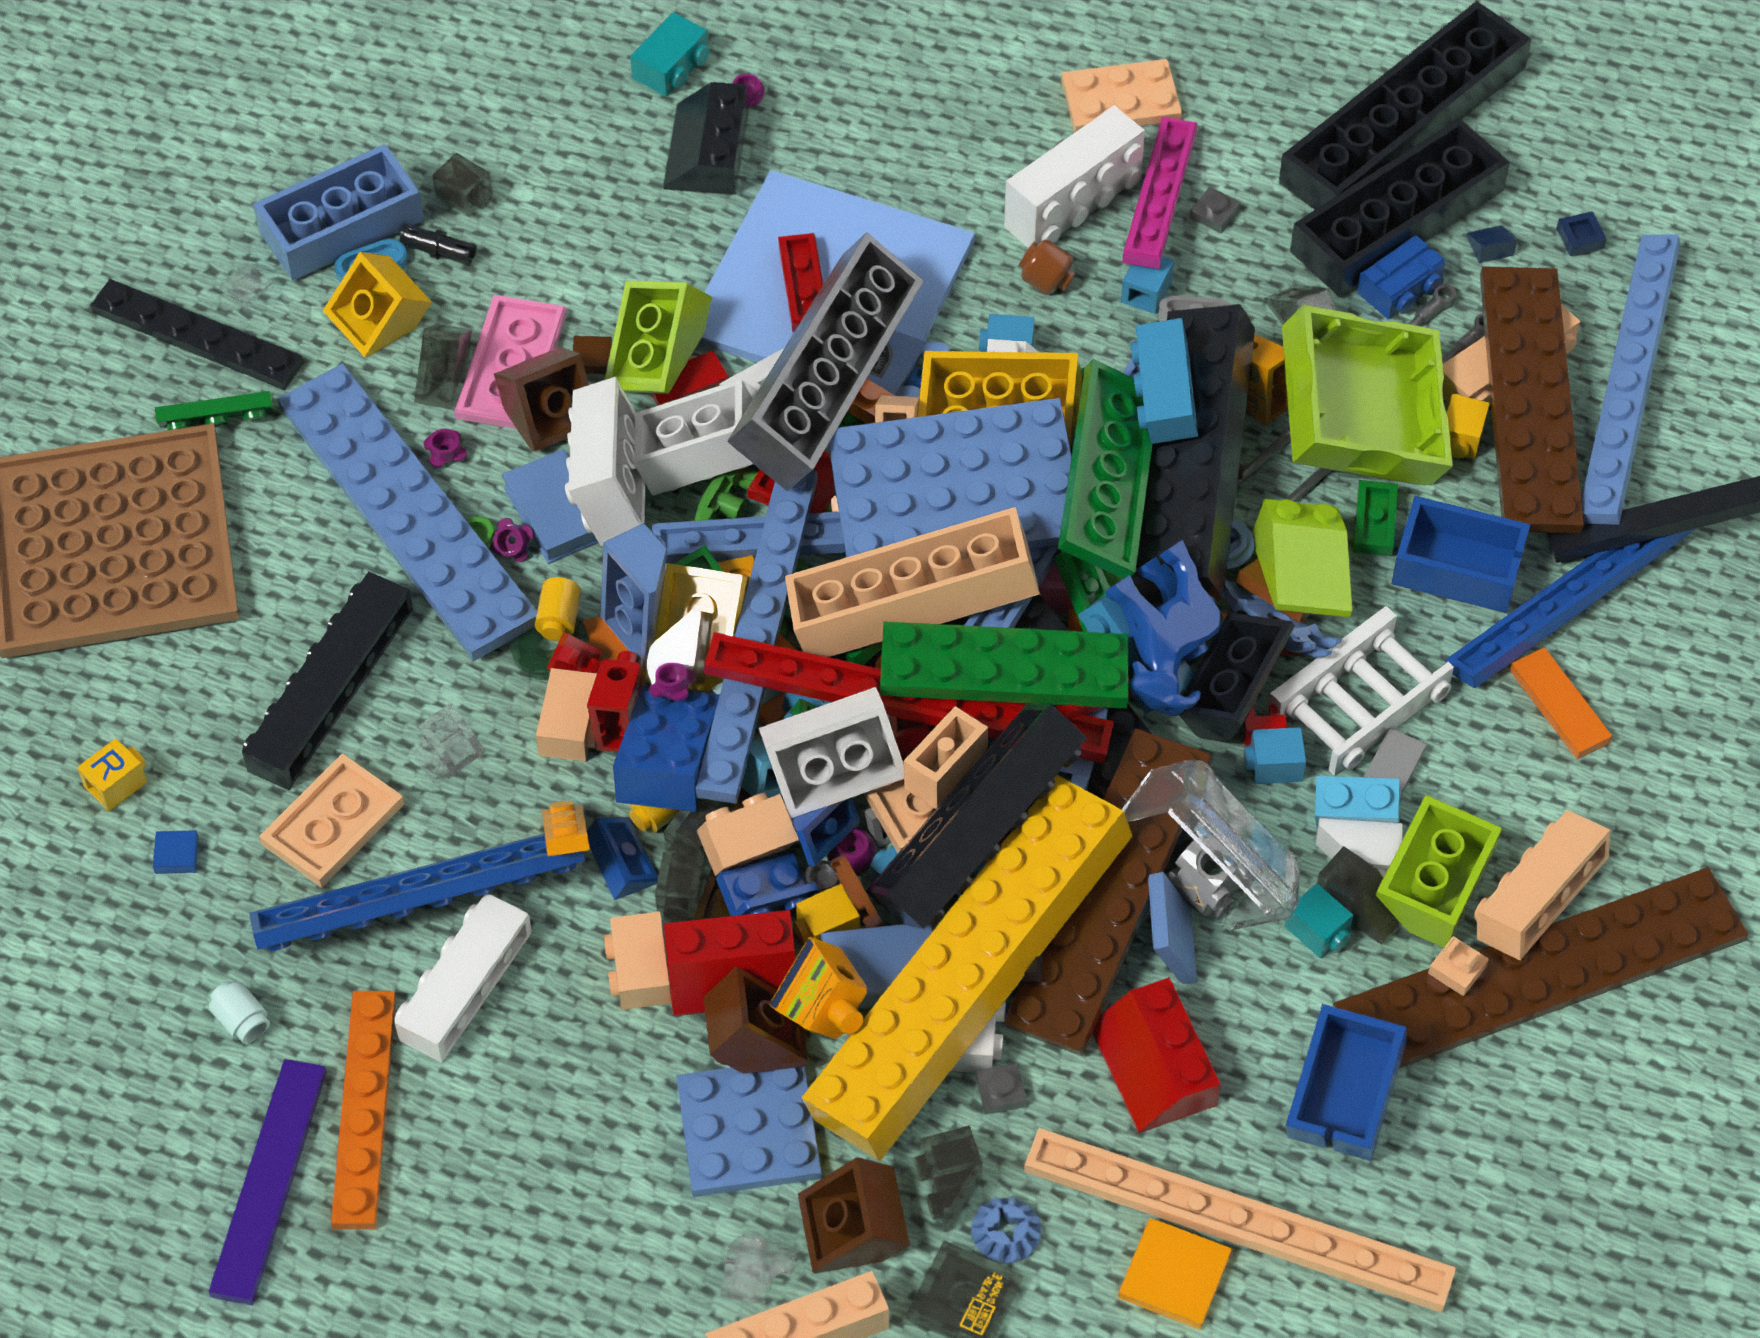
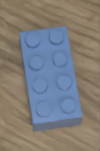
[253,144,424,281]

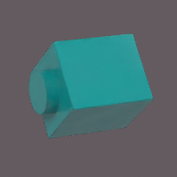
[1285,883,1353,959]

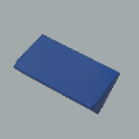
[587,817,660,900]

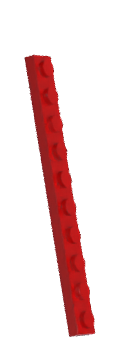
[704,632,1114,763]

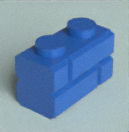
[1357,235,1446,319]

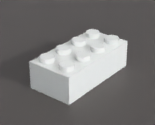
[1004,105,1145,248]
[565,377,645,546]

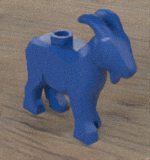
[1104,540,1221,716]

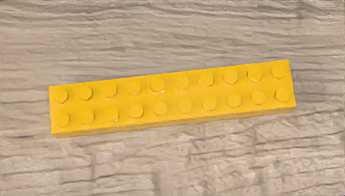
[801,775,1132,1162]

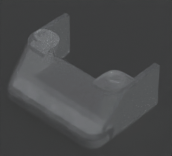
[1122,760,1300,931]

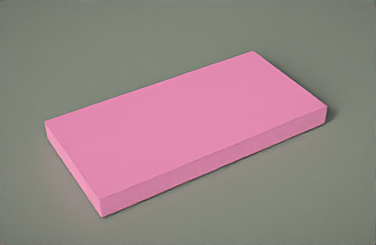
[454,295,567,429]

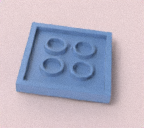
[676,1066,822,1197]

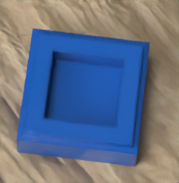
[153,830,199,874]

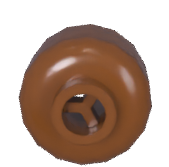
[1018,240,1076,295]

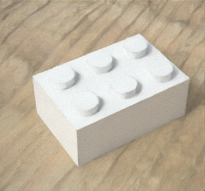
[634,379,753,496]
[759,687,904,819]

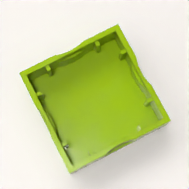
[1282,305,1453,485]

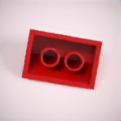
[664,910,795,1016]
[1093,977,1221,1134]

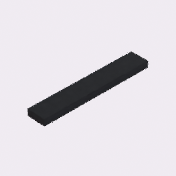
[1546,476,1760,563]

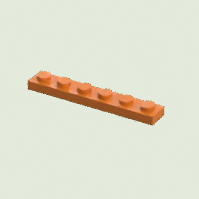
[331,991,396,1230]

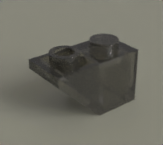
[1317,846,1400,945]
[914,1125,982,1232]

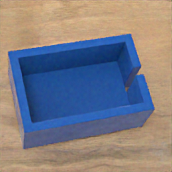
[1391,496,1530,613]
[613,686,720,812]
[1286,1004,1407,1162]

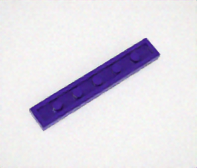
[208,1059,327,1306]

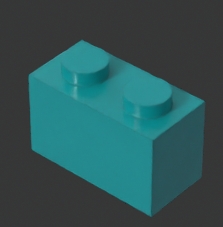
[630,12,710,97]

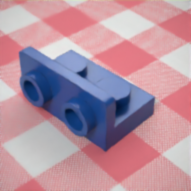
[716,853,819,916]

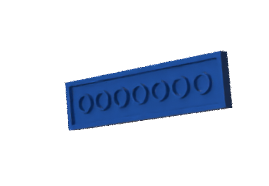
[249,833,585,951]

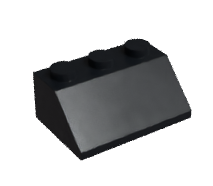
[663,82,749,195]
[1179,612,1295,743]

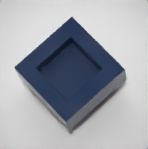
[1556,211,1606,256]

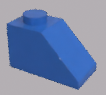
[792,797,861,866]

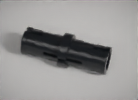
[399,223,477,266]

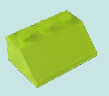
[1376,795,1502,948]

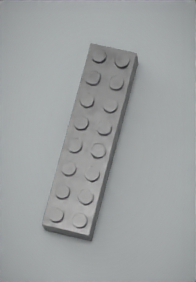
[727,232,924,491]

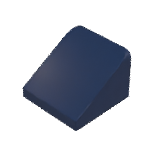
[1466,225,1517,263]

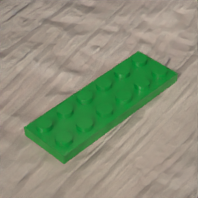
[1058,359,1152,579]
[880,621,1128,708]

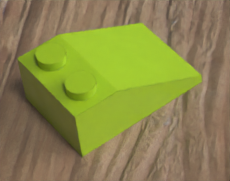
[604,280,712,394]
[1252,499,1352,618]

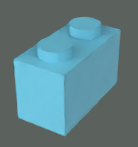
[1315,776,1401,828]

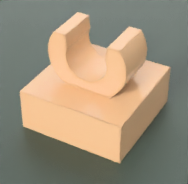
[1428,936,1489,996]

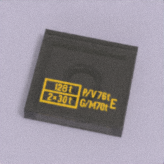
[906,1241,1024,1338]

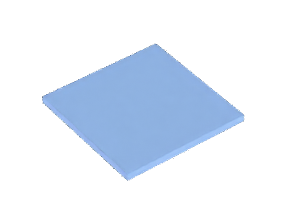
[698,170,975,362]

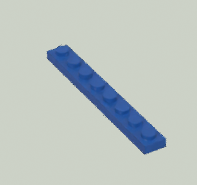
[1445,528,1697,689]

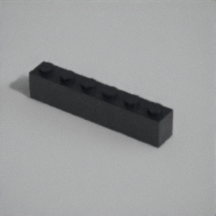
[242,571,413,790]

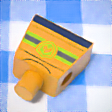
[769,937,867,1039]

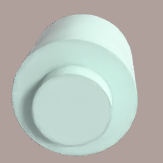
[209,981,270,1044]

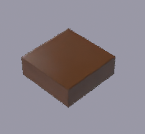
[573,336,612,374]

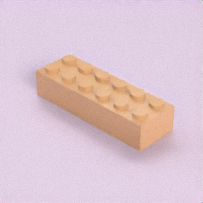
[785,507,1040,657]

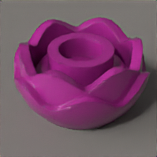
[827,828,877,876]

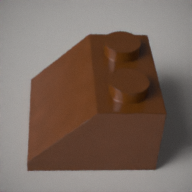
[494,347,589,452]
[704,966,808,1074]
[798,1157,910,1274]

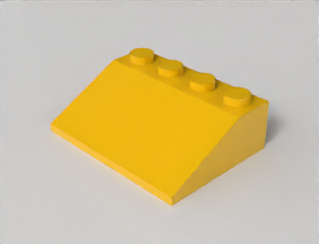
[918,351,1082,452]

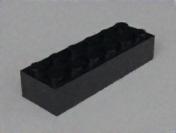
[1290,118,1510,298]
[866,704,1087,929]

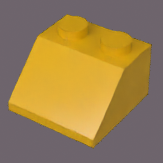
[323,252,432,358]

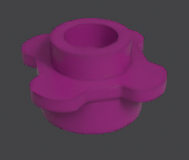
[424,429,467,468]
[492,518,534,562]
[649,662,696,701]

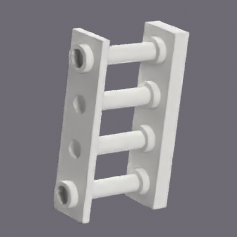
[1267,606,1454,776]

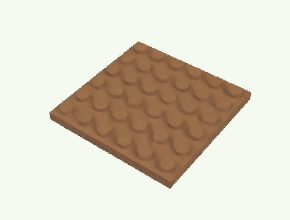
[0,423,240,659]

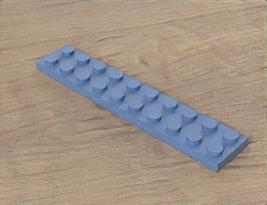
[277,363,537,662]

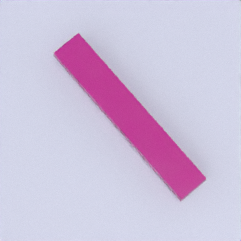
[1122,117,1198,269]

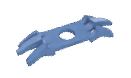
[1224,579,1342,657]

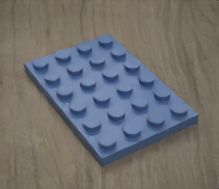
[828,398,1072,558]

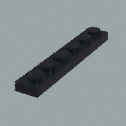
[90,279,304,390]

